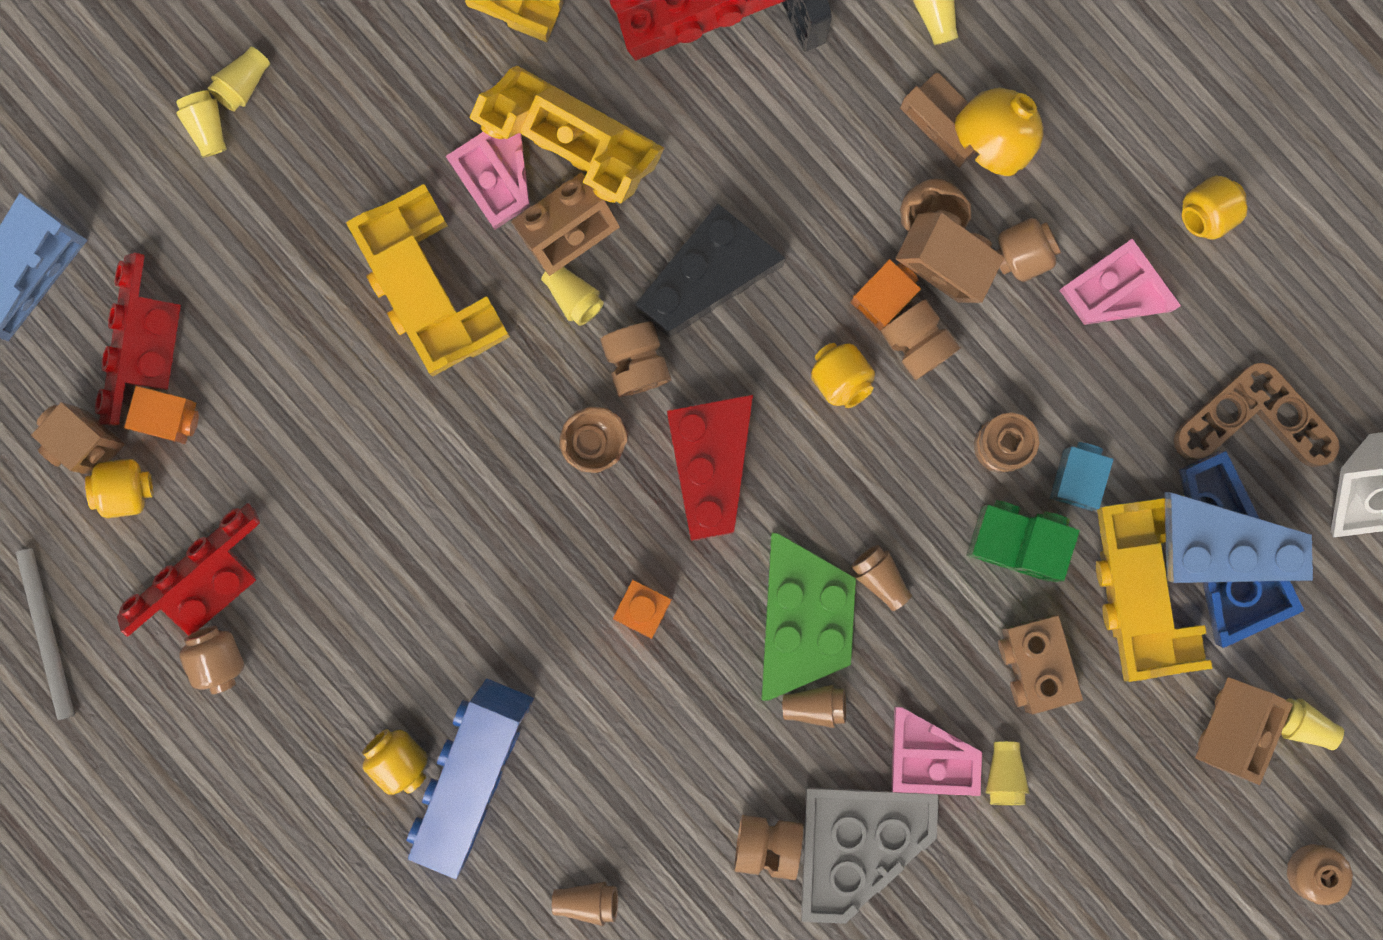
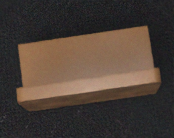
[900,73,976,168]

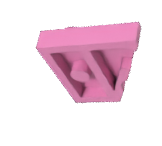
[446,132,530,230]
[1060,239,1181,325]
[891,707,982,796]

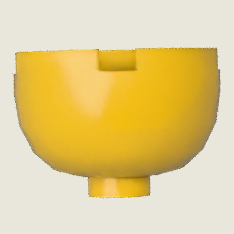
[955,87,1044,176]

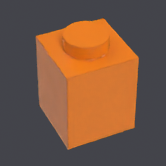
[850,259,921,331]
[124,386,199,444]
[613,580,672,639]

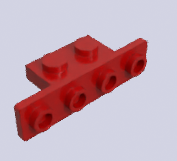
[95,253,181,426]
[117,503,260,637]

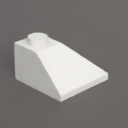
[1330,432,1383,538]

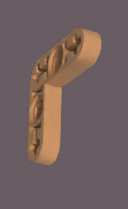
[1174,363,1340,467]

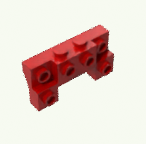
[609,0,786,61]

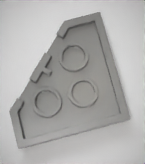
[801,787,938,924]

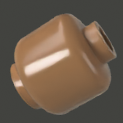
[996,218,1061,282]
[179,626,244,694]
[1287,844,1353,905]

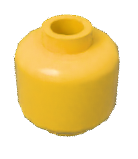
[1181,175,1248,240]
[811,343,875,408]
[85,459,153,519]
[362,729,428,795]

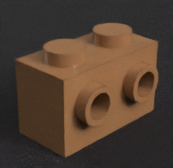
[511,172,620,276]
[895,210,1005,303]
[31,402,125,475]
[998,615,1083,715]
[1195,677,1293,785]

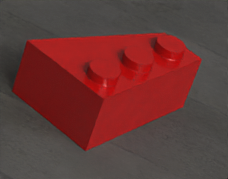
[667,395,753,542]

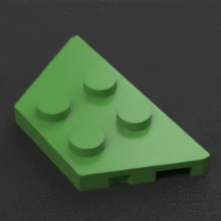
[761,533,856,701]

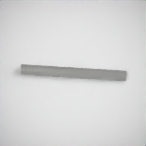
[15,548,75,720]

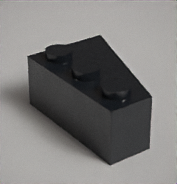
[635,204,786,338]

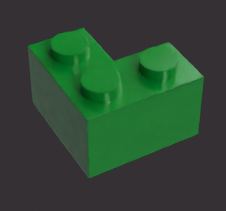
[966,500,1080,582]

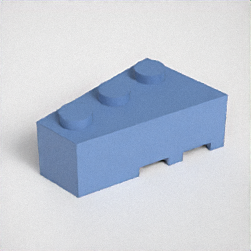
[0,193,88,341]
[1165,492,1313,583]

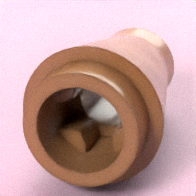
[851,545,912,611]
[782,685,846,728]
[552,881,618,926]

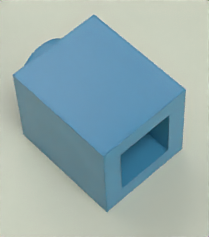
[1049,442,1114,511]

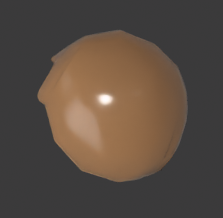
[900,178,971,232]
[559,406,628,473]

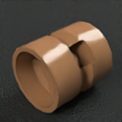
[880,299,961,381]
[600,322,672,397]
[974,413,1040,473]
[734,815,803,880]

